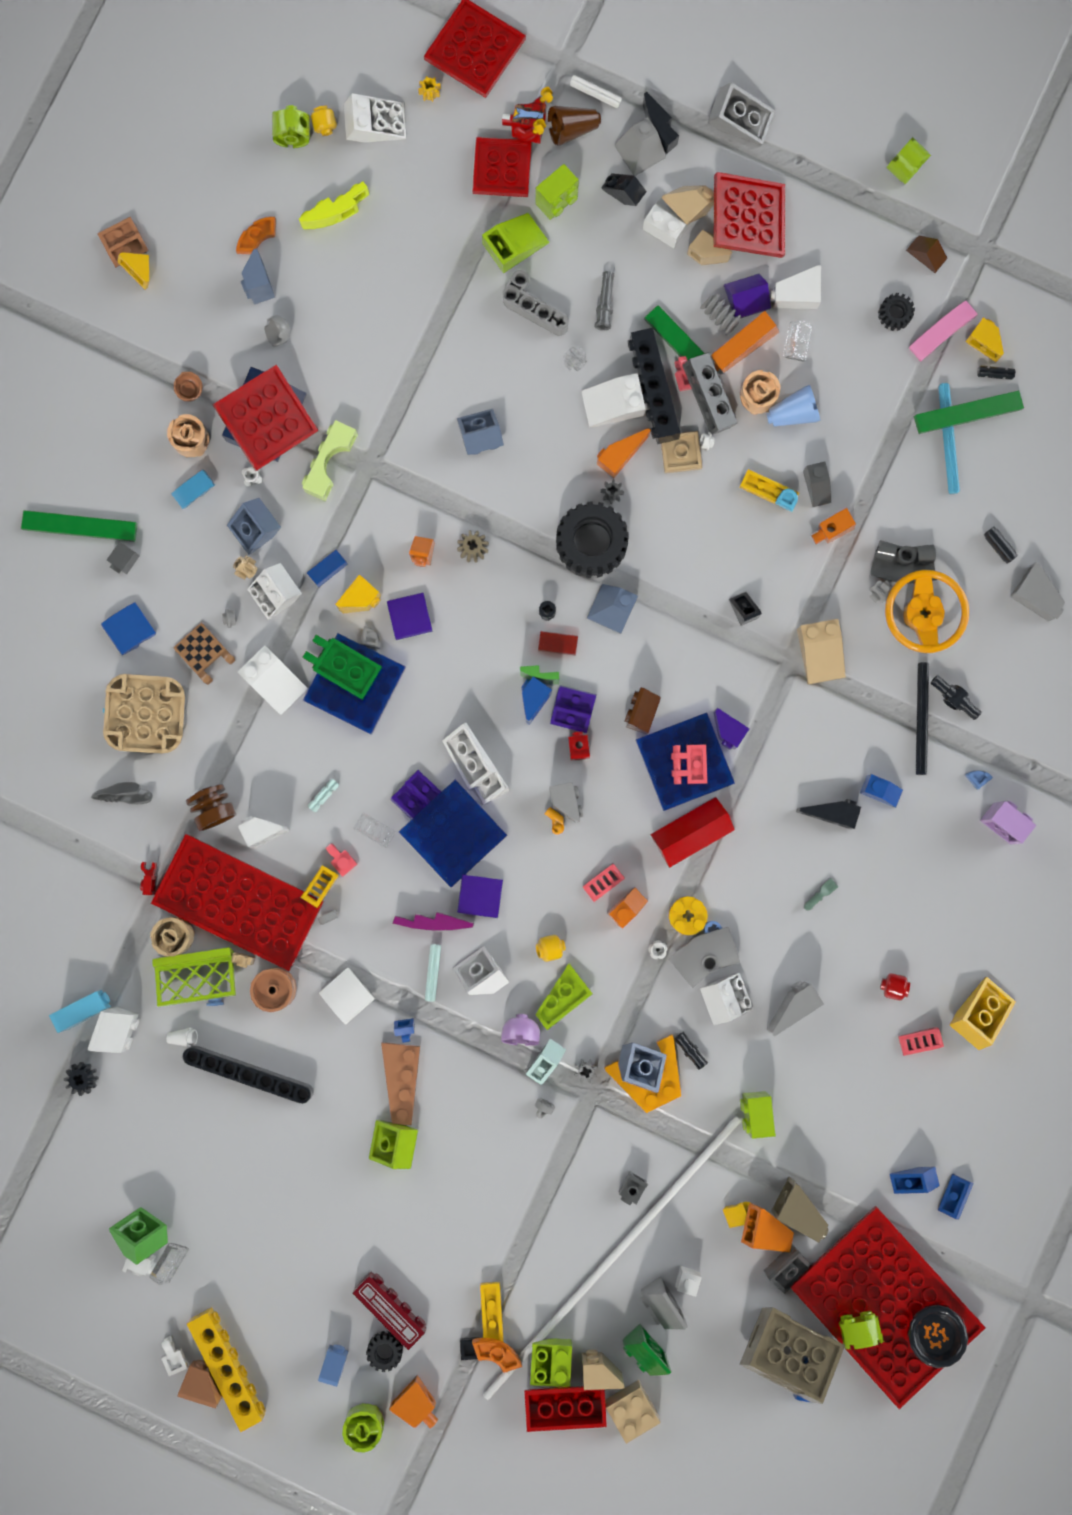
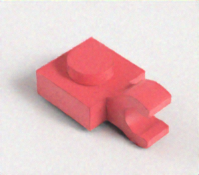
[674,356,692,392]
[325,843,357,877]

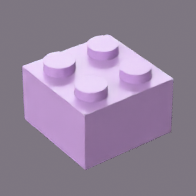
[980,801,1036,845]

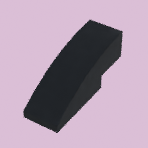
[643,91,679,154]

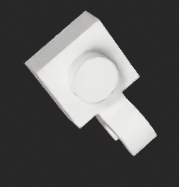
[161,1336,189,1376]

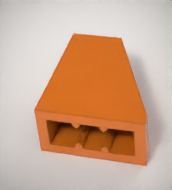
[607,887,648,929]
[741,1203,794,1252]

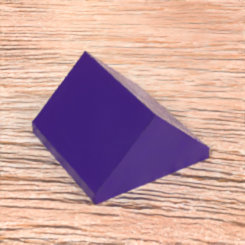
[724,273,771,319]

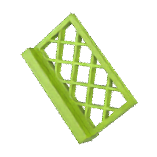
[152,947,236,1007]

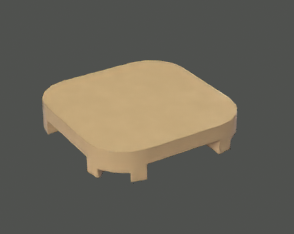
[103,674,185,754]

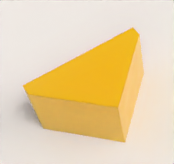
[117,252,149,290]

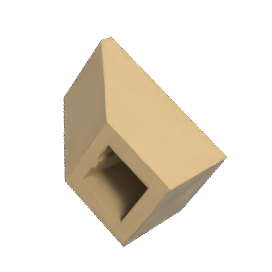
[687,230,732,265]

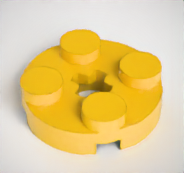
[668,896,708,935]

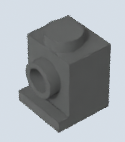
[619,1171,648,1205]

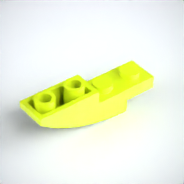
[299,181,369,230]

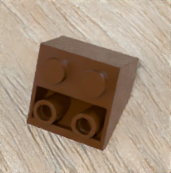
[624,687,661,735]

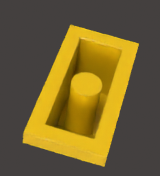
[965,317,1004,362]

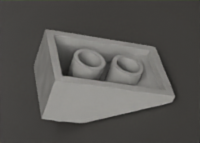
[707,82,775,146]
[767,981,824,1036]
[640,1277,688,1329]

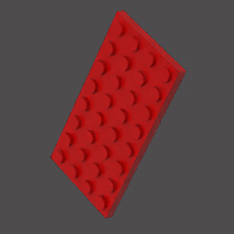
[151,834,324,971]

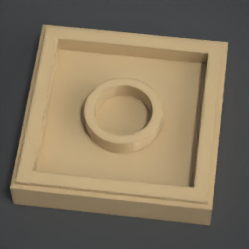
[661,431,702,473]

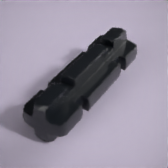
[977,366,1016,380]

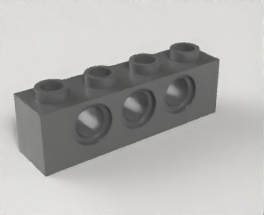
[682,352,737,435]

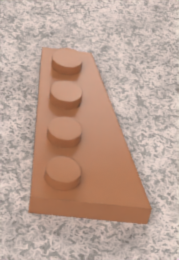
[381,1042,420,1125]

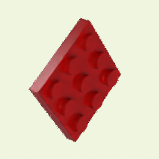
[472,137,532,197]

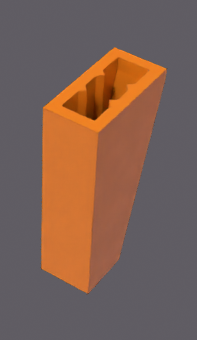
[711,311,779,373]

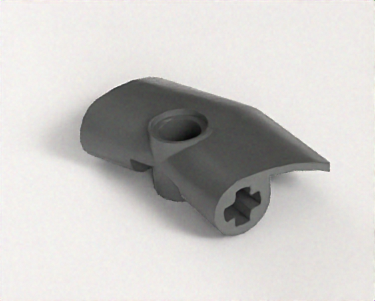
[870,540,937,584]

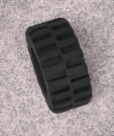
[556,501,629,578]

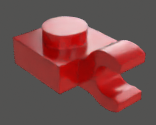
[140,862,157,895]

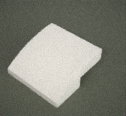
[319,968,375,1024]

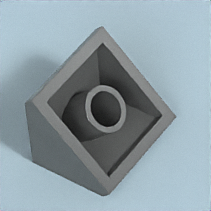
[763,1244,812,1294]

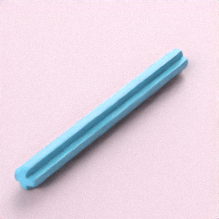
[938,383,960,494]

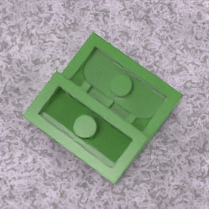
[520,665,560,684]

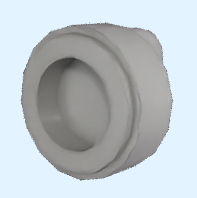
[535,1098,555,1119]

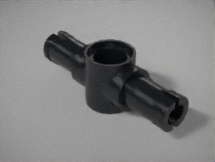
[930,675,982,720]

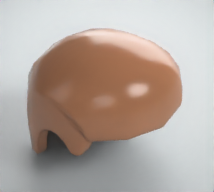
[174,372,203,402]

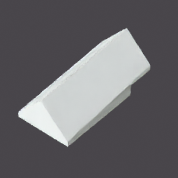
[442,723,510,805]

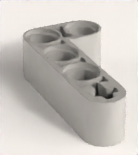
[503,270,568,336]

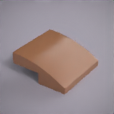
[97,217,149,268]

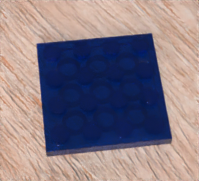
[303,633,406,735]
[635,712,735,811]
[398,779,508,888]

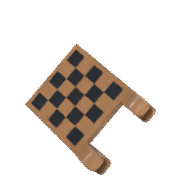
[173,622,235,685]

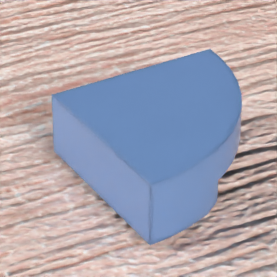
[965,771,993,790]

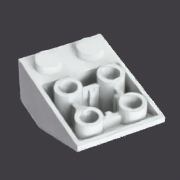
[344,93,406,142]

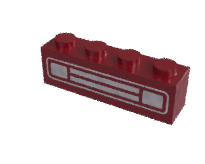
[352,1271,427,1350]

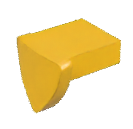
[722,1201,751,1228]

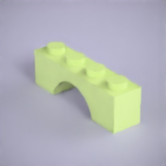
[302,420,358,502]

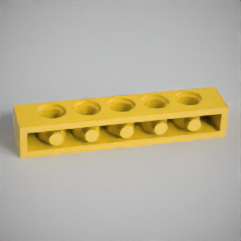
[187,1307,266,1433]

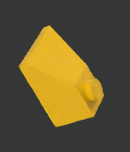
[335,575,381,614]

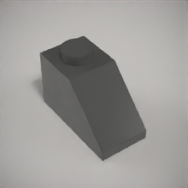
[803,461,831,507]

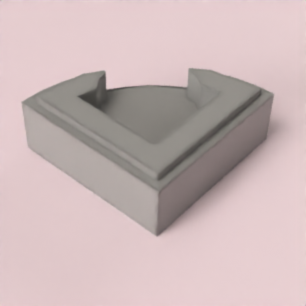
[361,626,380,649]

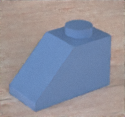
[318,1345,349,1387]

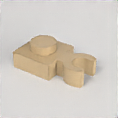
[231,952,255,968]

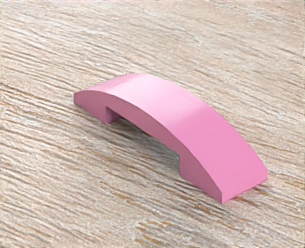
[909,301,978,362]

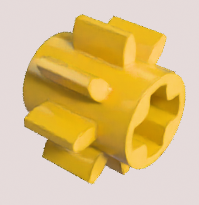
[418,76,441,102]

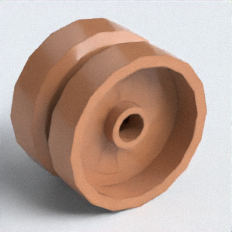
[250,967,297,1012]

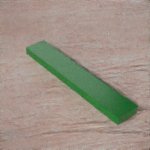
[913,390,1024,434]
[21,510,138,542]

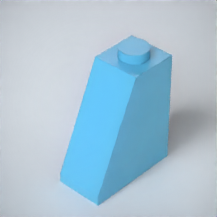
[49,990,111,1033]

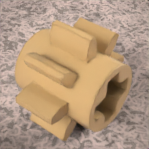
[233,555,257,580]

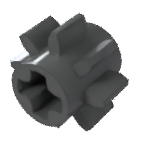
[600,479,624,504]

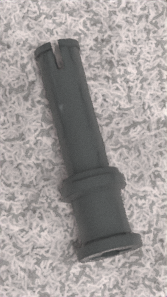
[594,271,614,330]

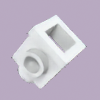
[122,1254,156,1276]

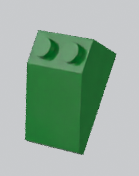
[622,1324,671,1376]

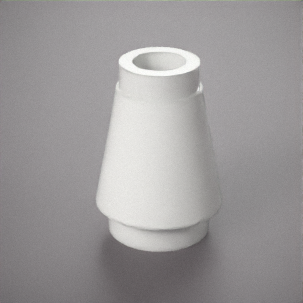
[166,1028,198,1047]

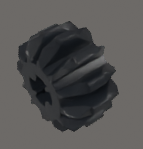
[64,1062,99,1096]

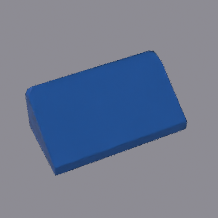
[307,550,348,588]
[938,1174,974,1220]

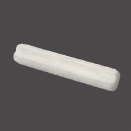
[570,75,622,108]

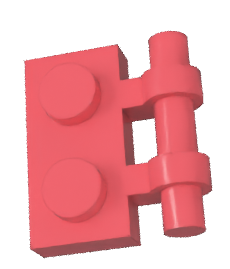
[671,745,707,784]

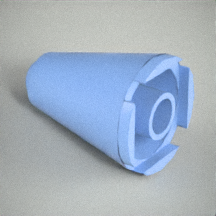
[766,385,821,427]

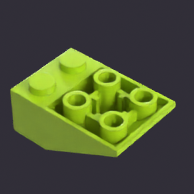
[482,213,549,274]

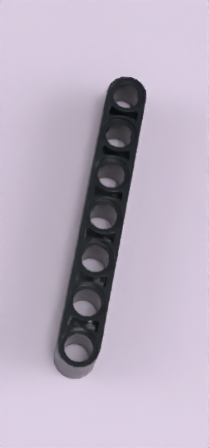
[182,1046,314,1104]

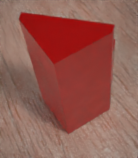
[650,797,735,868]

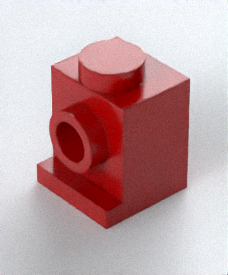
[568,732,590,761]

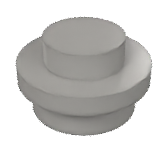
[222,609,236,628]

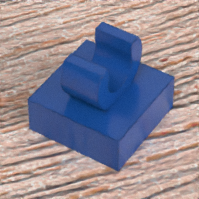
[394,1018,415,1043]

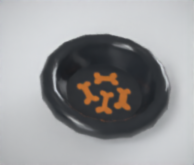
[908,1305,968,1368]

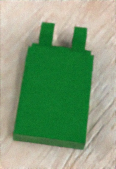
[302,635,382,700]

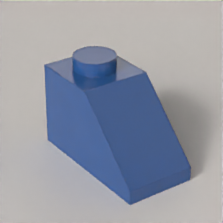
[860,774,903,808]
[889,1166,940,1194]

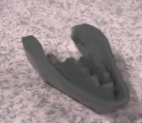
[91,782,153,805]

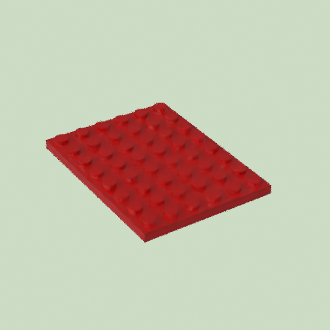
[790,1206,986,1410]

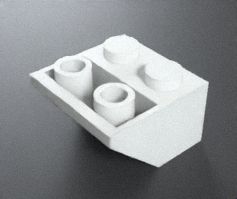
[247,563,302,620]
[700,973,753,1025]

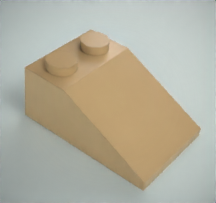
[797,619,846,685]

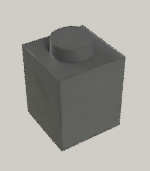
[107,541,140,574]

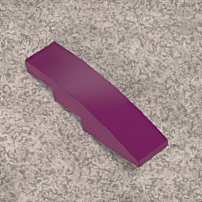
[392,912,474,931]

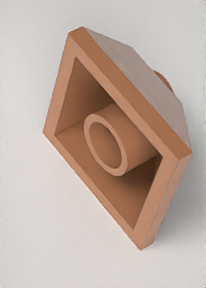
[177,1360,222,1409]

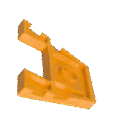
[604,1034,681,1113]

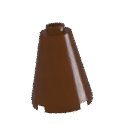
[548,106,601,146]

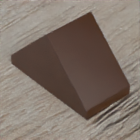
[906,235,948,273]

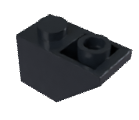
[601,173,647,206]

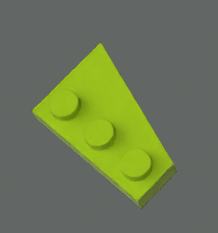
[535,964,593,1030]

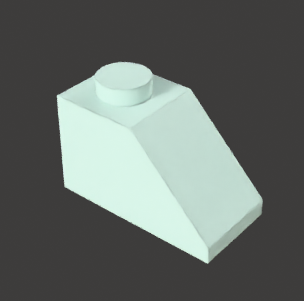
[526,1039,566,1085]

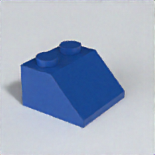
[521,677,552,725]

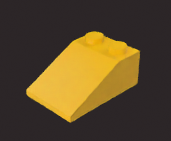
[949,977,1016,1050]

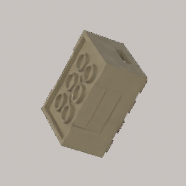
[739,1307,845,1404]

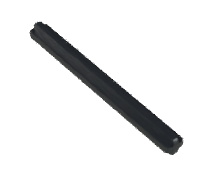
[916,662,929,775]

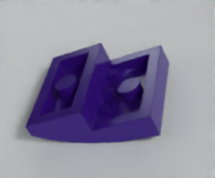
[387,592,433,640]
[550,685,597,733]
[390,770,446,825]
[457,874,503,918]

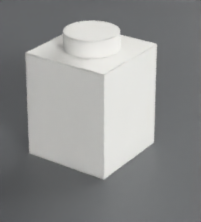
[675,1266,702,1297]

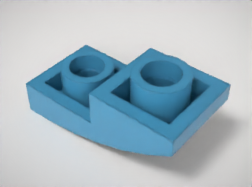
[171,470,215,509]

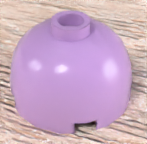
[501,1014,540,1046]

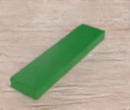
[644,305,705,361]

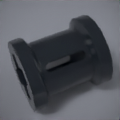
[539,601,556,621]

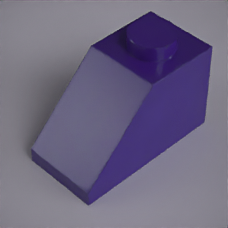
[713,708,749,750]

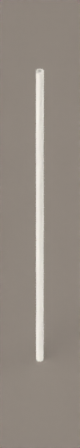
[483,1116,742,1400]

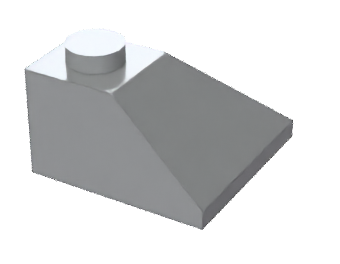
[615,117,666,176]

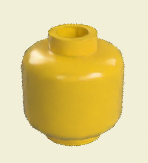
[310,105,337,136]
[536,934,566,962]

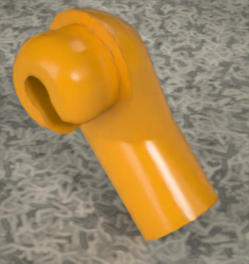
[545,807,565,835]

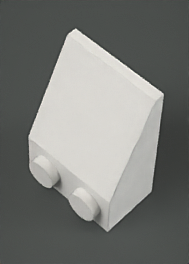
[581,373,646,428]
[238,646,308,715]
[88,1007,139,1053]

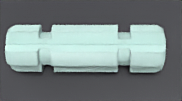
[308,779,339,812]

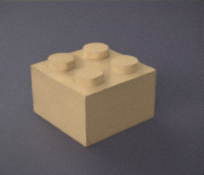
[605,1380,660,1444]

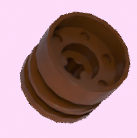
[186,784,237,831]

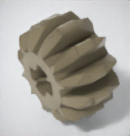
[457,530,489,563]

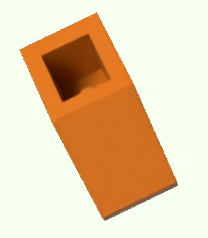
[409,536,435,567]

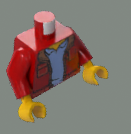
[502,86,553,144]

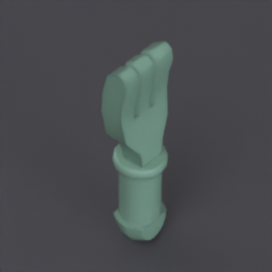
[804,878,839,911]

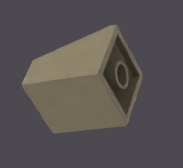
[771,1176,829,1243]

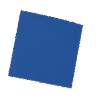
[101,602,156,656]

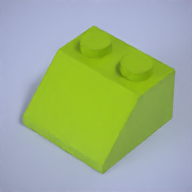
[368,1120,418,1169]

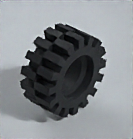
[878,293,915,331]
[366,1331,403,1372]

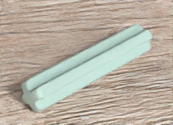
[425,944,441,1002]

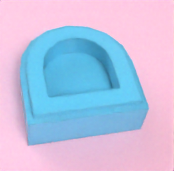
[775,489,798,512]

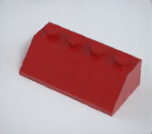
[524,1386,607,1432]

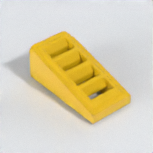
[301,865,339,908]

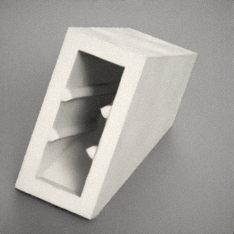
[770,265,821,309]

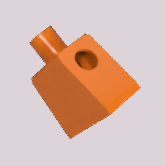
[811,508,856,544]
[389,1375,438,1429]

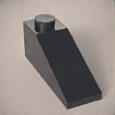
[796,799,861,830]

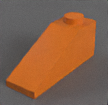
[597,428,651,478]

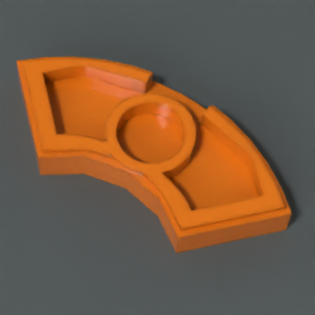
[236,217,276,254]
[472,1338,522,1373]

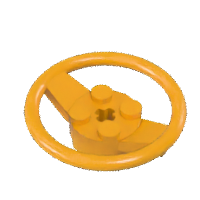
[885,570,969,653]

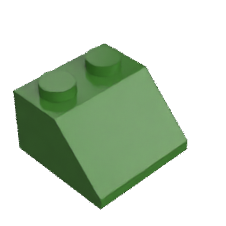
[109,1207,168,1265]

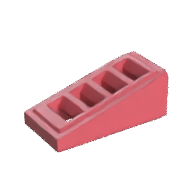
[583,864,625,902]
[898,1027,944,1056]

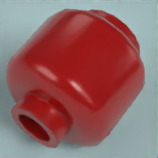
[880,973,910,1001]

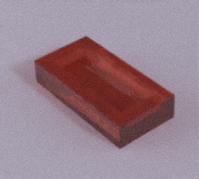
[538,631,578,656]

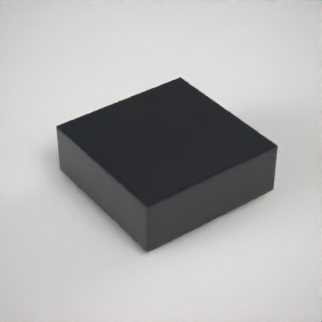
[460,1337,480,1361]

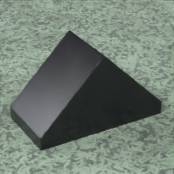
[729,592,762,626]

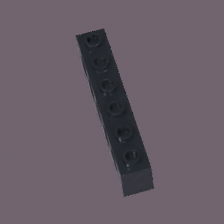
[627,327,680,445]

